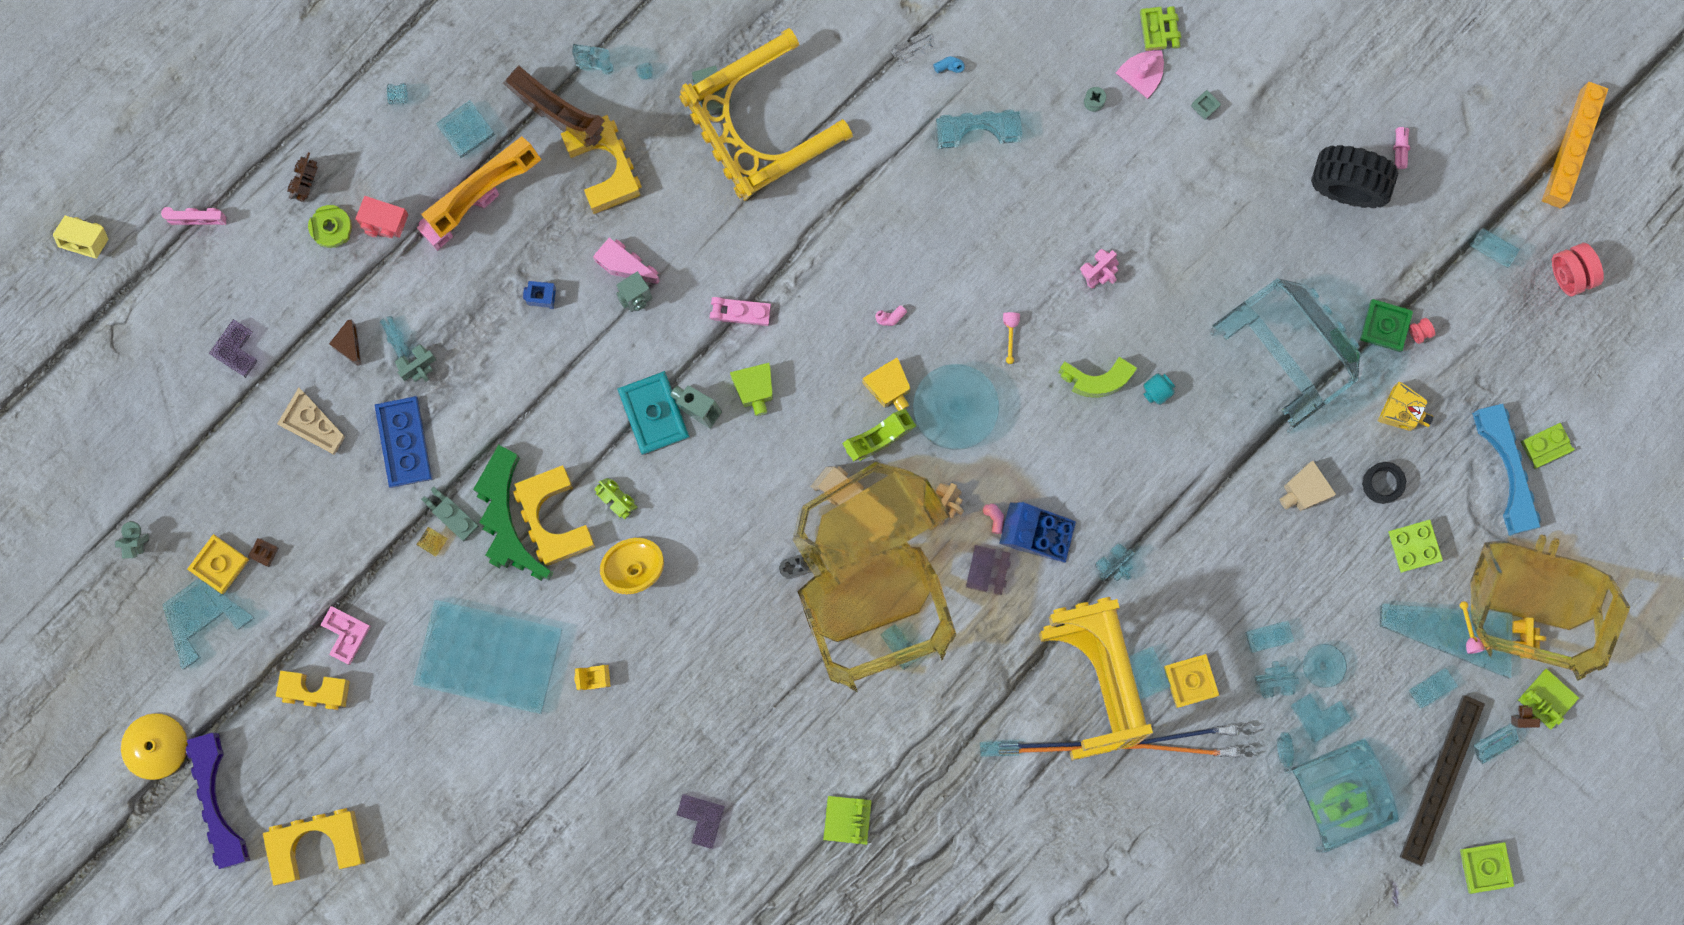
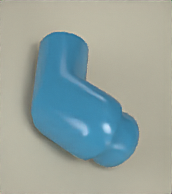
[933,56,965,74]

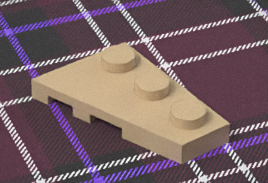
[277,387,345,455]

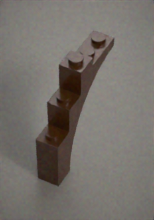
[503,66,605,147]

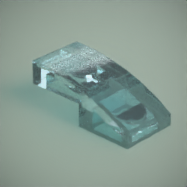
[1409,667,1458,709]

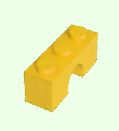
[276,671,350,710]

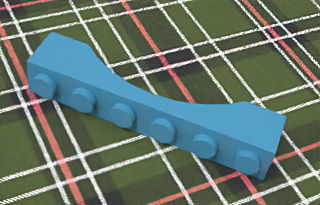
[1472,404,1541,536]

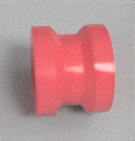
[1409,318,1435,344]

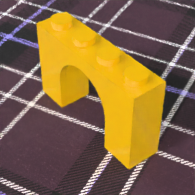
[560,115,642,214]
[513,465,596,566]
[263,808,365,886]

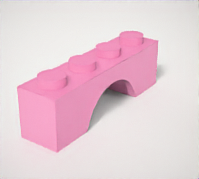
[417,175,499,251]

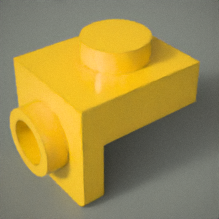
[574,665,611,690]

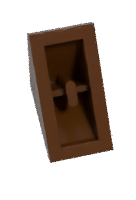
[329,319,361,366]

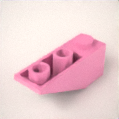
[593,238,660,284]

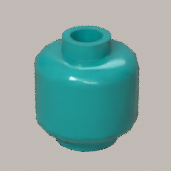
[1143,373,1176,405]

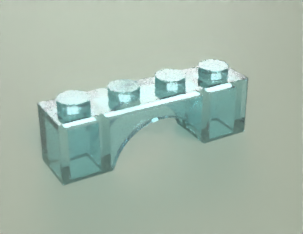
[935,109,1022,149]

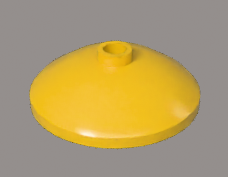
[600,538,664,594]
[121,714,188,780]

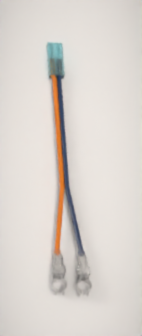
[980,723,1258,758]

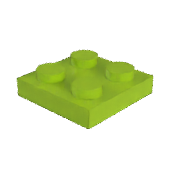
[1460,842,1514,894]

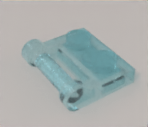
[572,44,614,75]

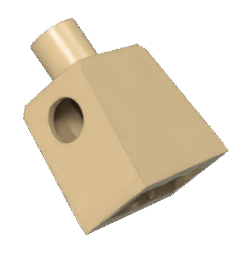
[1279,461,1336,511]

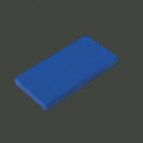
[374,396,433,488]

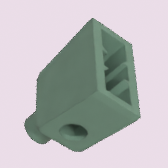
[671,385,722,429]

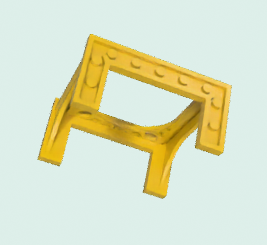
[1039,597,1153,761]

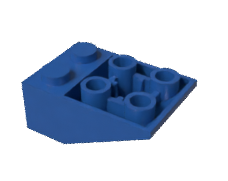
[999,502,1076,563]

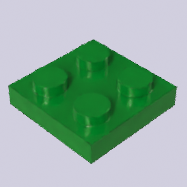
[1360,299,1413,352]

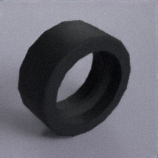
[1362,462,1407,504]

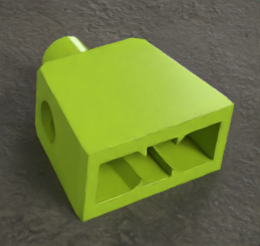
[730,363,773,416]

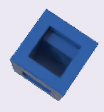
[523,281,556,309]

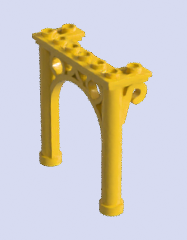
[679,28,853,201]

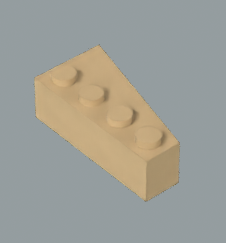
[810,466,899,542]

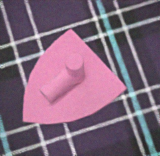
[1116,50,1164,99]

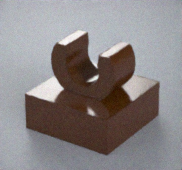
[248,538,279,567]
[1511,705,1540,728]

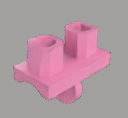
[1080,249,1119,289]

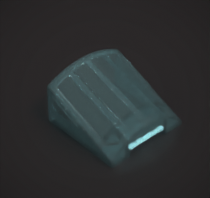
[1284,738,1399,853]

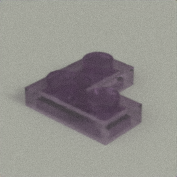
[209,319,258,378]
[677,794,725,849]

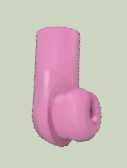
[875,305,907,326]
[983,503,1004,534]

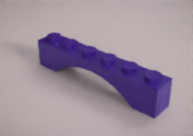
[186,733,250,869]

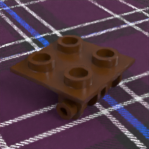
[287,152,318,202]

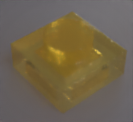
[416,527,447,557]

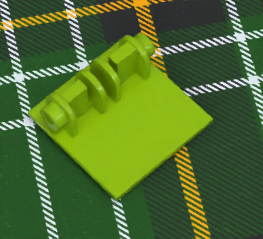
[1388,519,1443,573]
[1518,668,1579,730]
[823,796,872,845]

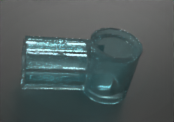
[880,624,921,670]

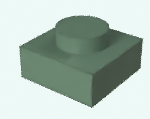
[1191,90,1221,120]

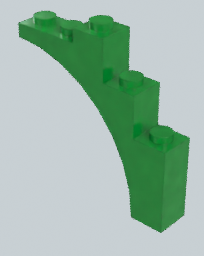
[473,444,553,581]

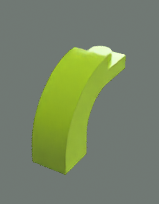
[1058,357,1137,398]
[842,409,916,462]

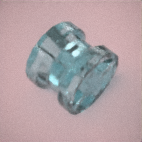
[387,83,408,105]

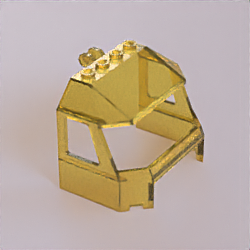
[792,462,950,595]
[1470,534,1630,681]
[797,544,957,692]

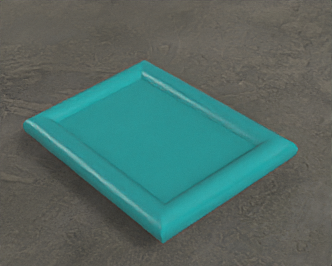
[617,371,690,455]

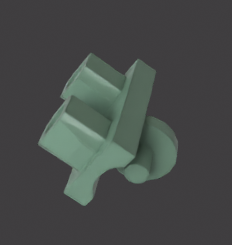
[395,344,436,382]
[115,521,149,559]

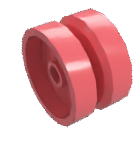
[1552,242,1604,297]

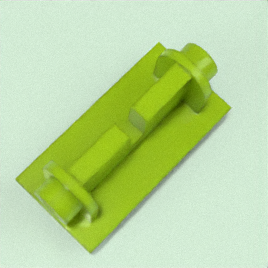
[594,478,638,519]

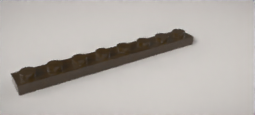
[1400,695,1485,866]

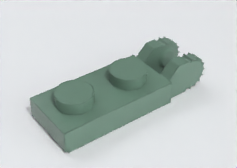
[421,486,479,542]

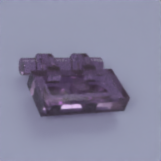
[965,545,1011,595]

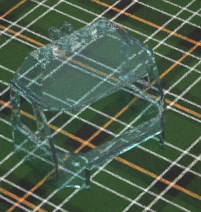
[1210,278,1360,434]

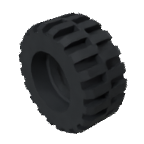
[1311,145,1399,208]

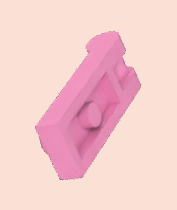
[161,207,226,225]
[709,297,771,326]

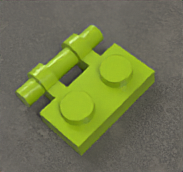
[1140,6,1181,51]

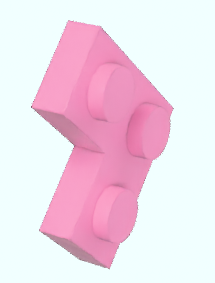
[321,606,371,665]

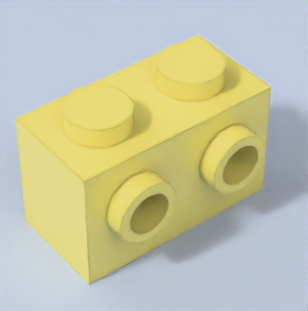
[53,215,109,259]

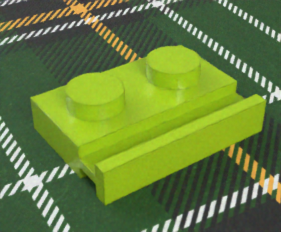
[1521,423,1575,469]

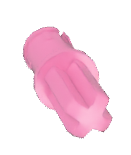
[1393,127,1410,170]

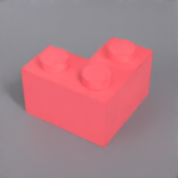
[356,196,409,238]

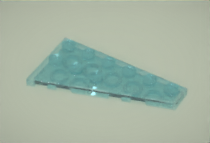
[1380,604,1512,679]

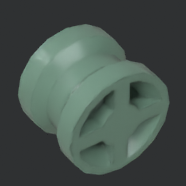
[1084,87,1106,112]

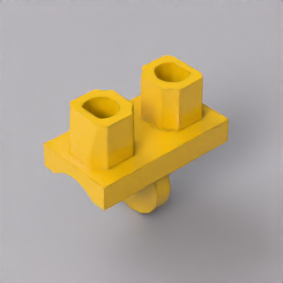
[1509,617,1546,659]

